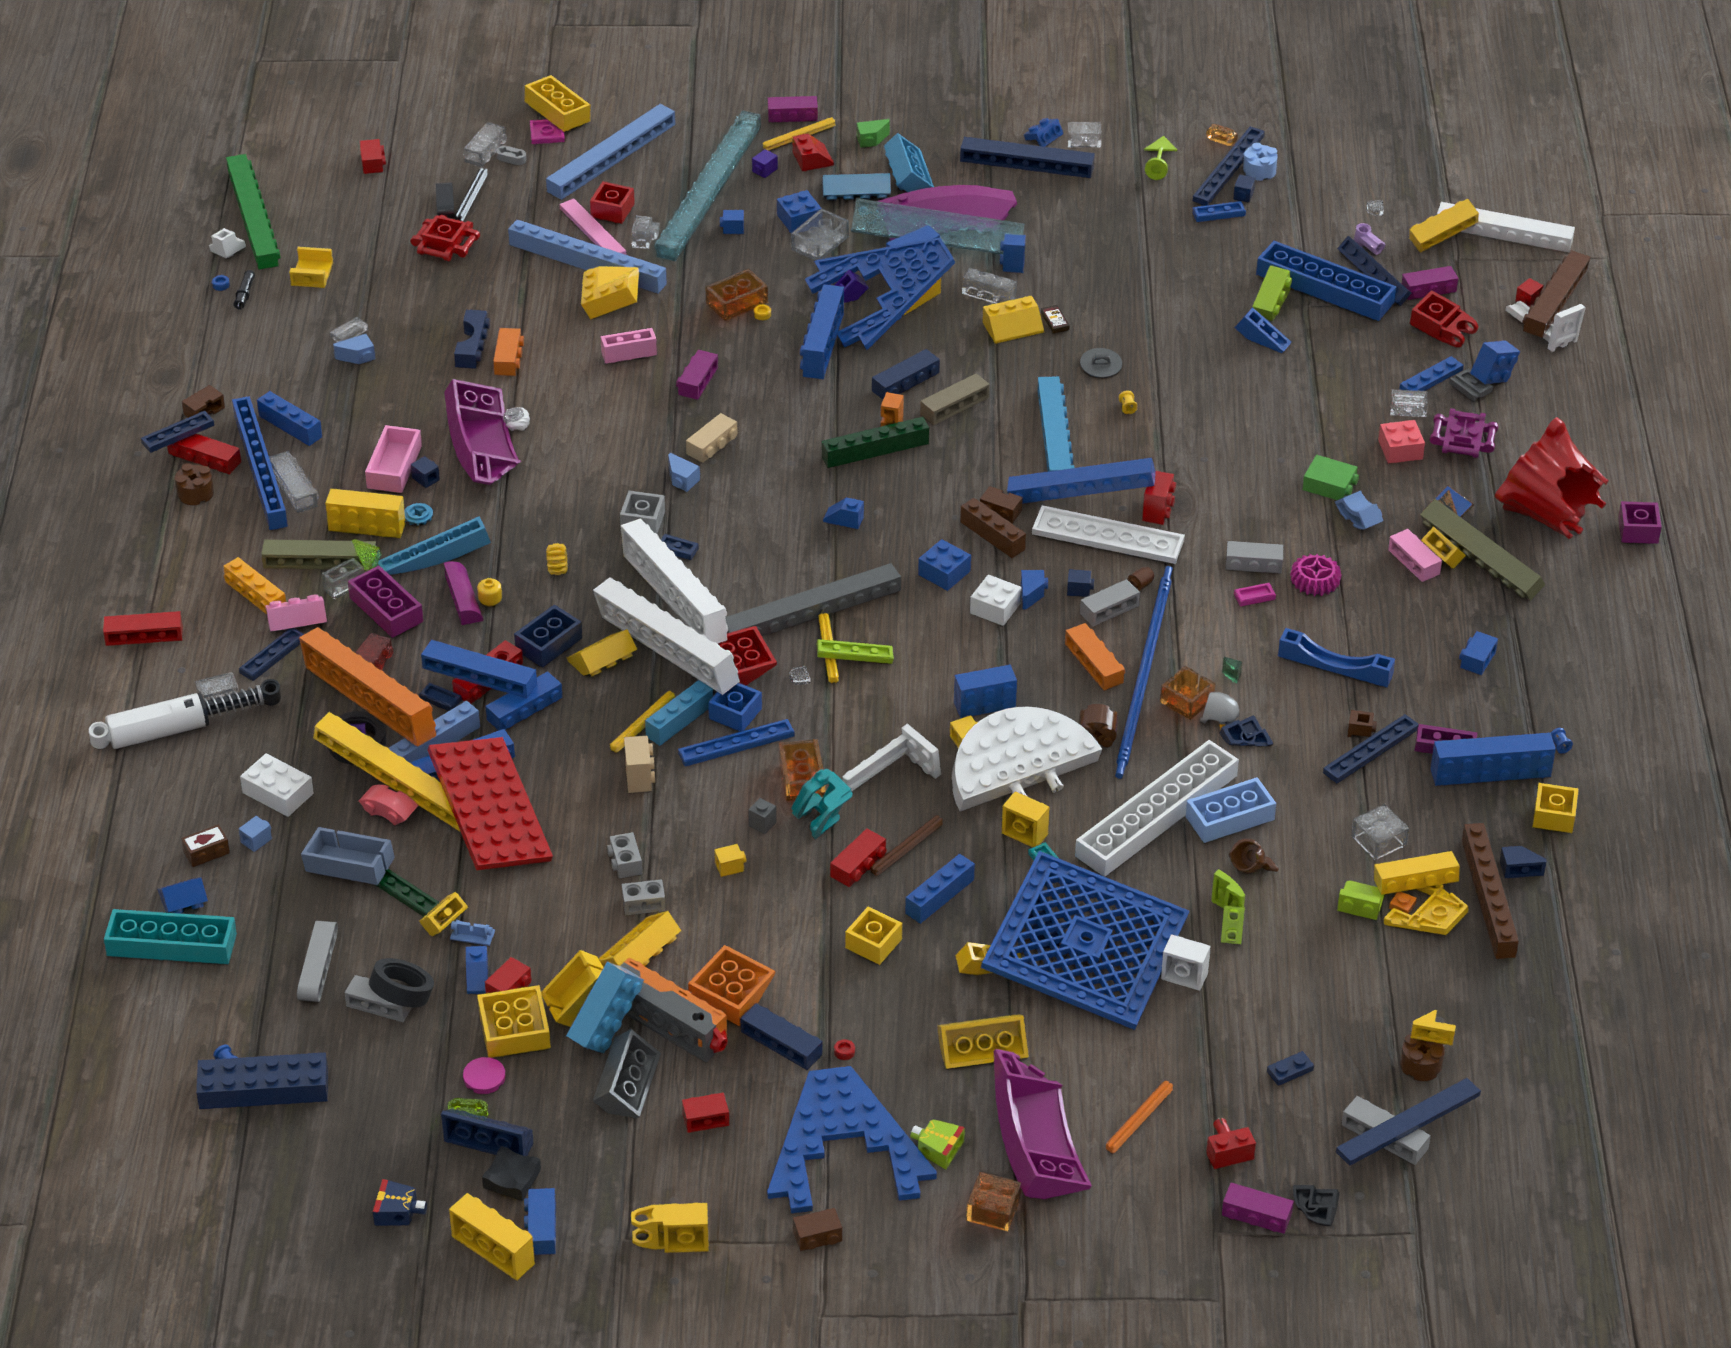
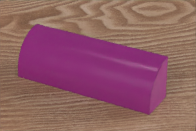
[444,561,484,625]

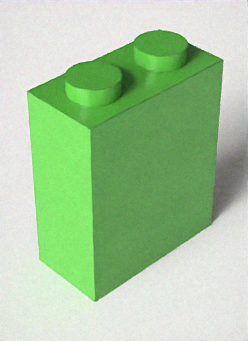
[1302,455,1359,500]

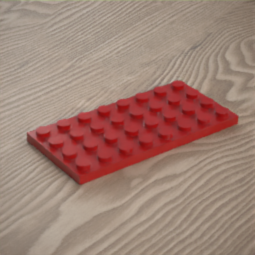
[427,737,553,871]

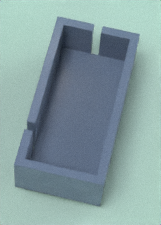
[301,827,395,885]

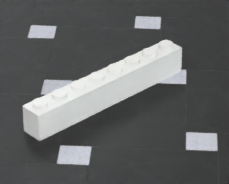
[1437,202,1575,253]

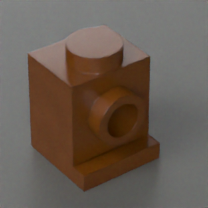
[1347,710,1377,737]

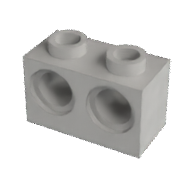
[607,832,642,878]
[622,879,666,915]

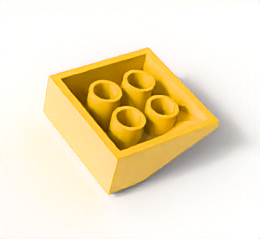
[581,266,639,319]
[477,985,551,1058]

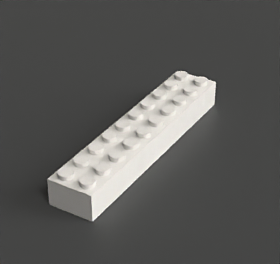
[621,519,728,643]
[593,578,740,695]
[1075,740,1239,877]

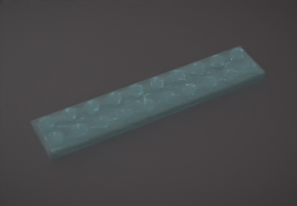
[851,198,1025,254]

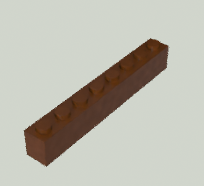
[1522,250,1591,338]
[1462,823,1519,959]

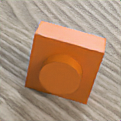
[1389,892,1417,914]

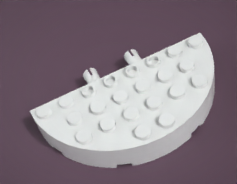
[952,707,1102,811]

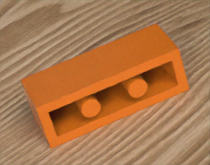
[493,328,524,376]

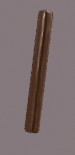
[871,815,943,876]

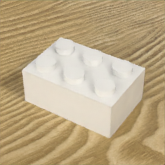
[240,753,314,817]

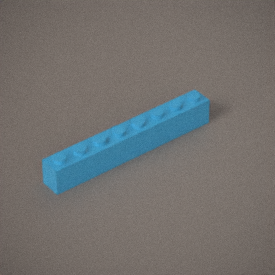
[1037,377,1074,472]

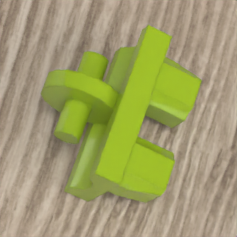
[1221,905,1245,944]

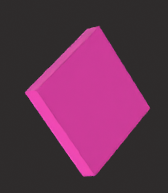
[530,119,565,144]

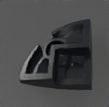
[1293,1185,1340,1227]

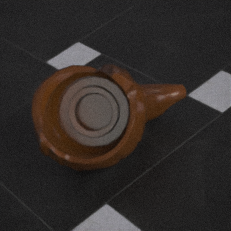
[1229,839,1279,874]

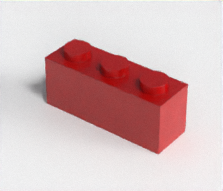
[830,828,887,887]

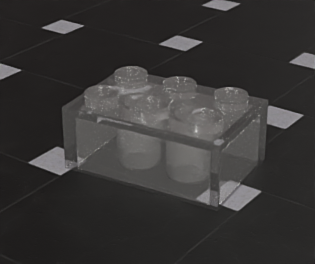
[791,208,849,261]

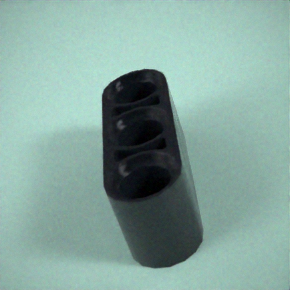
[435,182,455,218]

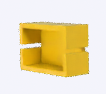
[541,950,603,1027]

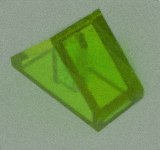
[352,539,382,572]

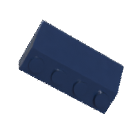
[441,1109,533,1156]

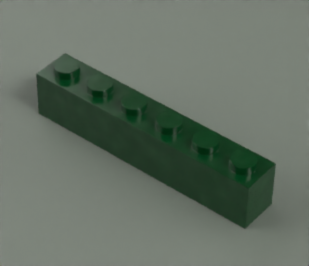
[822,417,929,468]

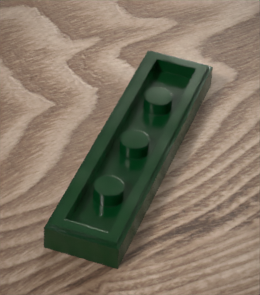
[374,869,440,917]

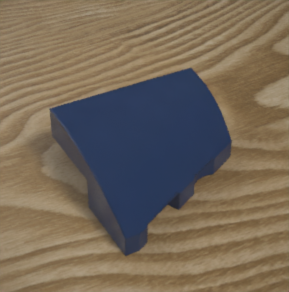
[1219,715,1273,746]

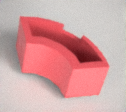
[359,785,418,825]

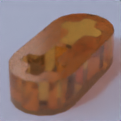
[1206,124,1238,146]

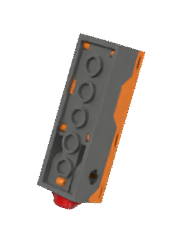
[620,957,728,1063]

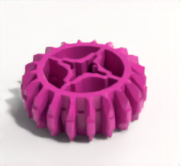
[1290,554,1341,597]

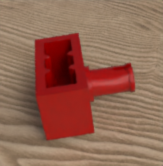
[1206,1118,1256,1169]

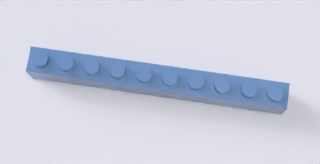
[546,104,675,200]
[508,220,667,293]

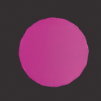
[463,1057,506,1094]

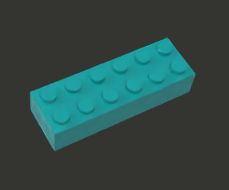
[104,909,237,964]

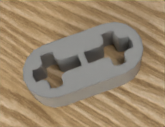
[496,146,526,165]

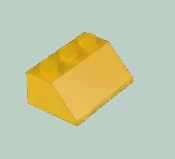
[983,296,1044,344]
[566,629,637,677]

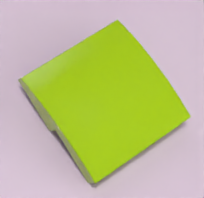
[1211,869,1245,914]

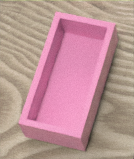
[365,425,422,493]

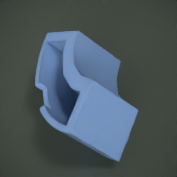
[1335,491,1383,529]

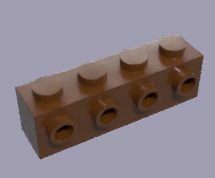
[960,498,1026,558]

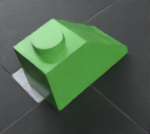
[857,119,890,148]

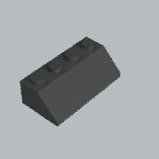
[593,1029,661,1118]

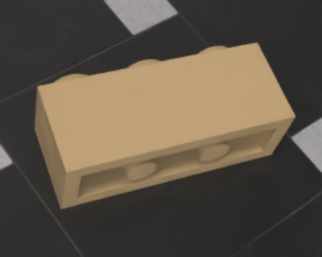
[686,413,738,463]

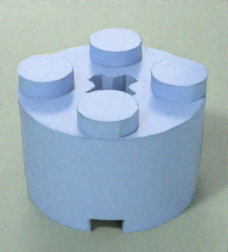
[1243,143,1278,181]

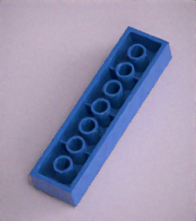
[1256,241,1397,321]

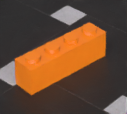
[1065,623,1125,690]

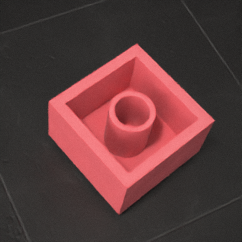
[1378,420,1425,464]

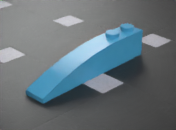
[377,516,491,575]

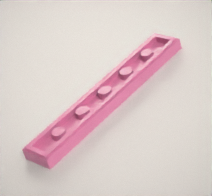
[560,199,626,255]

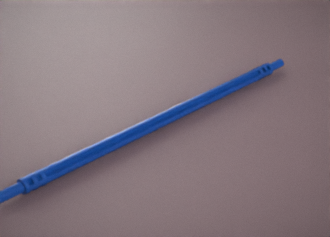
[1115,566,1173,779]

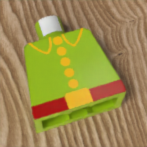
[910,1120,965,1169]

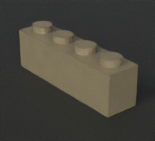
[920,373,990,426]

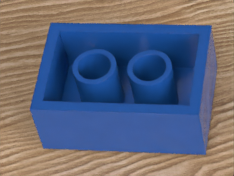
[954,665,1017,718]

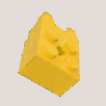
[631,1203,709,1253]

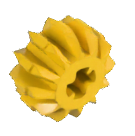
[546,543,568,575]

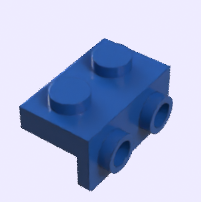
[1023,118,1063,147]

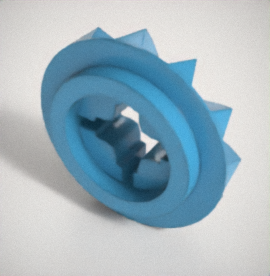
[404,503,433,525]

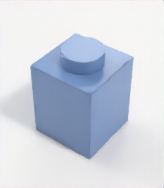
[239,816,272,852]

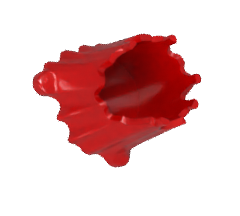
[1494,417,1609,540]

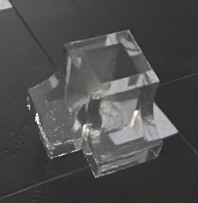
[632,216,660,249]

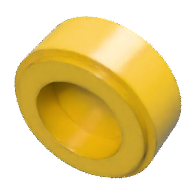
[754,305,771,320]

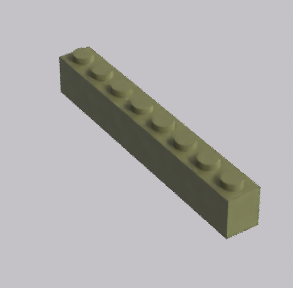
[1420,499,1545,601]

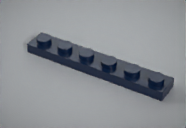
[1337,236,1412,306]
[1323,714,1419,784]

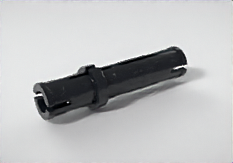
[233,270,255,309]

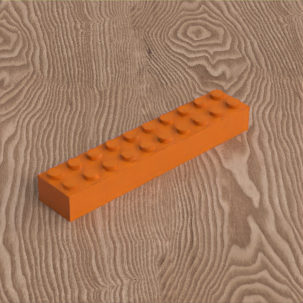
[299,627,436,747]

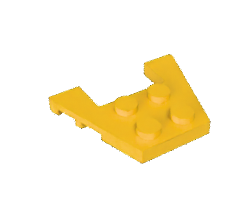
[1384,884,1468,935]

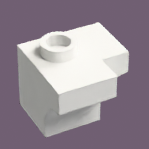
[209,228,246,258]

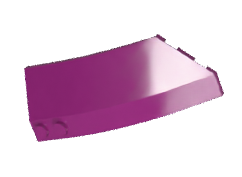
[994,1049,1092,1199]

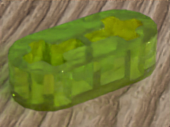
[447,1098,488,1117]

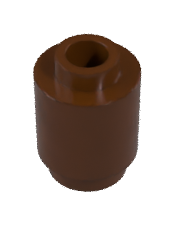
[1127,567,1154,591]

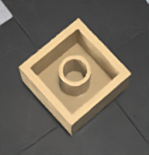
[624,736,655,793]

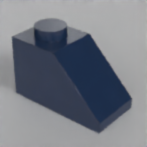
[1499,846,1546,878]

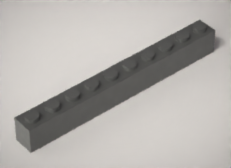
[725,563,901,636]

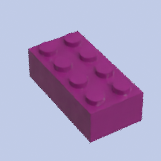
[348,565,424,638]

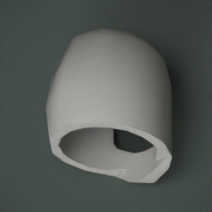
[1199,692,1239,730]

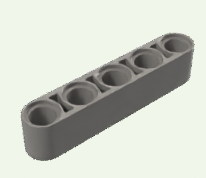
[297,921,338,1002]

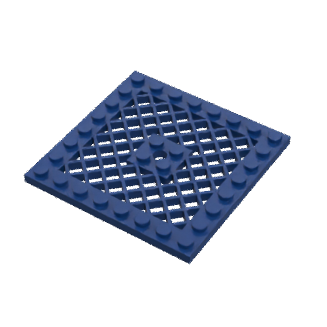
[981,851,1190,1030]

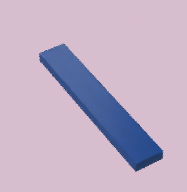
[678,719,795,767]

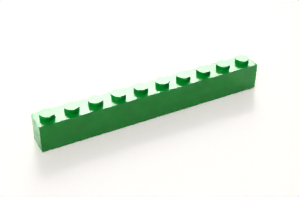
[226,154,281,270]

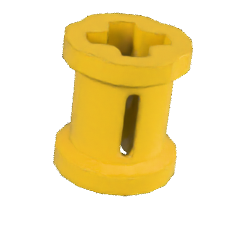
[1118,391,1137,414]

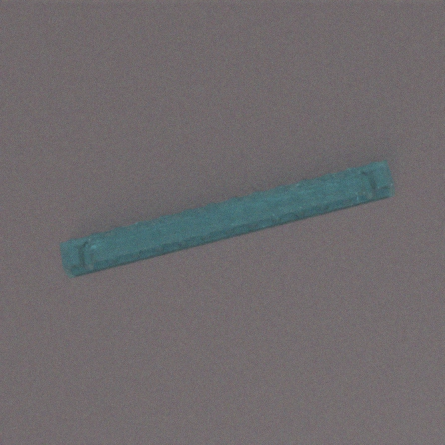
[654,110,761,261]

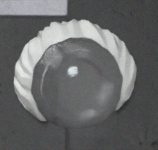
[503,407,530,431]

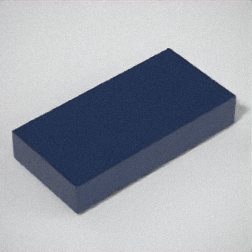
[419,683,462,711]

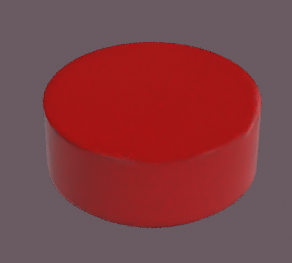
[834,1039,855,1060]

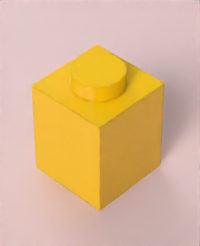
[714,844,746,877]

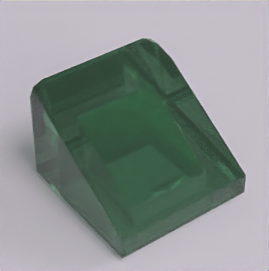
[1222,657,1242,684]

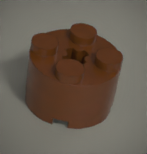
[175,463,214,505]
[1079,704,1118,747]
[1400,1034,1445,1081]

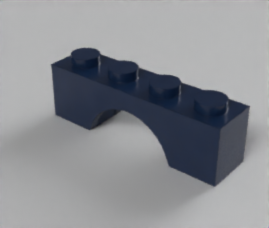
[454,310,490,369]

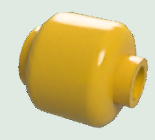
[477,578,502,606]

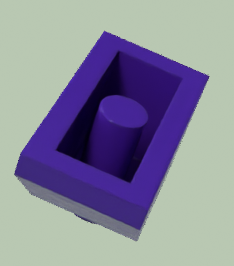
[834,270,869,303]

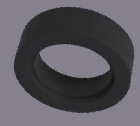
[328,711,387,765]
[369,958,434,1008]

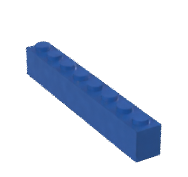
[1007,458,1156,503]

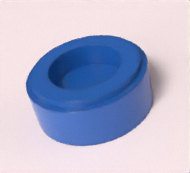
[212,275,230,291]

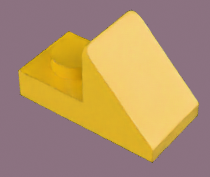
[1411,1010,1456,1046]

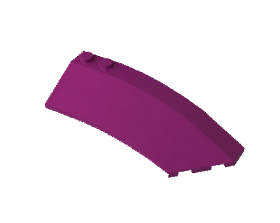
[877,185,1017,241]
[444,379,522,485]

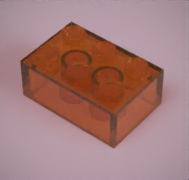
[705,268,768,321]
[779,739,825,801]

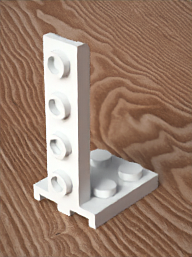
[1506,301,1586,352]
[842,724,941,791]

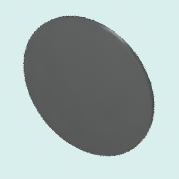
[1080,348,1122,378]

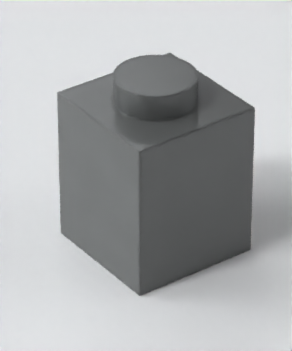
[748,798,777,834]

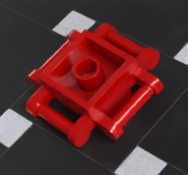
[410,215,480,261]

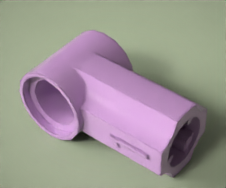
[1354,223,1385,255]

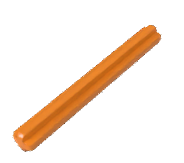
[1106,1081,1173,1153]

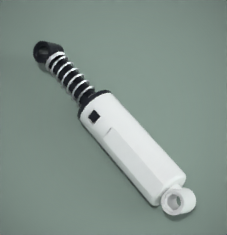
[89,679,281,749]

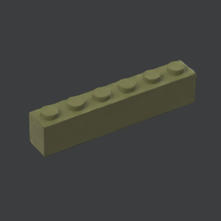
[261,540,377,570]

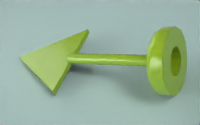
[1144,136,1177,180]

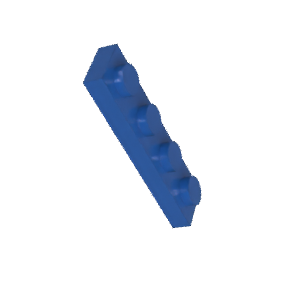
[1399,356,1464,398]

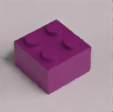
[1618,501,1662,544]

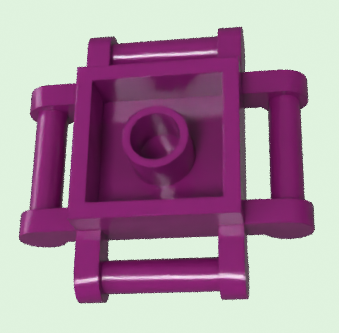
[1430,408,1498,458]

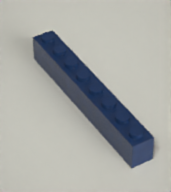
[960,137,1095,178]

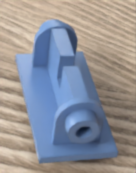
[450,920,495,946]

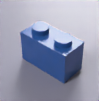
[1000,234,1026,273]
[1459,631,1498,675]

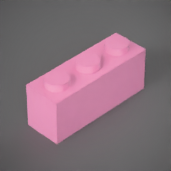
[601,328,657,364]
[1388,529,1442,582]
[266,595,327,631]

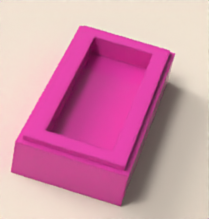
[1234,583,1276,607]

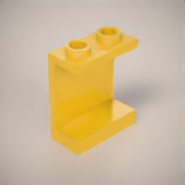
[289,247,333,288]

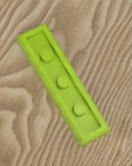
[816,639,894,664]

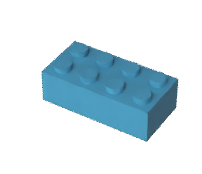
[566,962,644,1053]

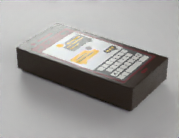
[1041,305,1070,334]

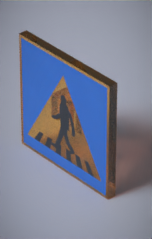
[1423,485,1474,518]

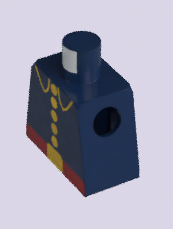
[373,1179,427,1226]

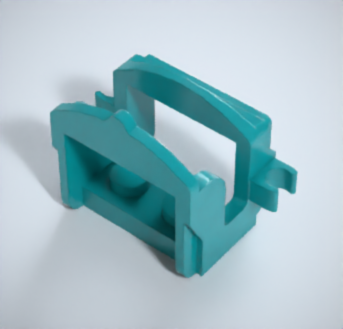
[791,769,853,839]

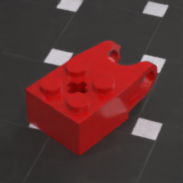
[1409,290,1478,347]

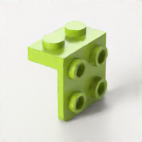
[1337,881,1385,920]

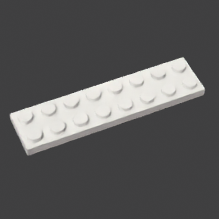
[1032,506,1185,564]

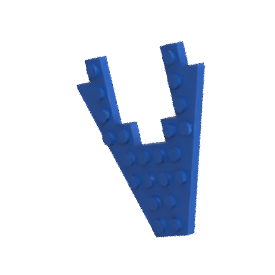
[805,237,955,350]
[767,1066,937,1213]

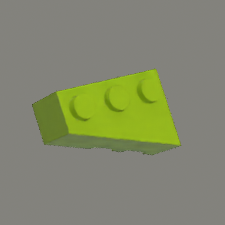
[1252,265,1292,321]

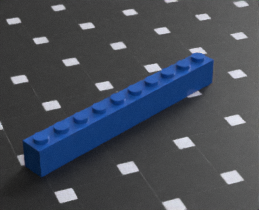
[232,396,288,530]

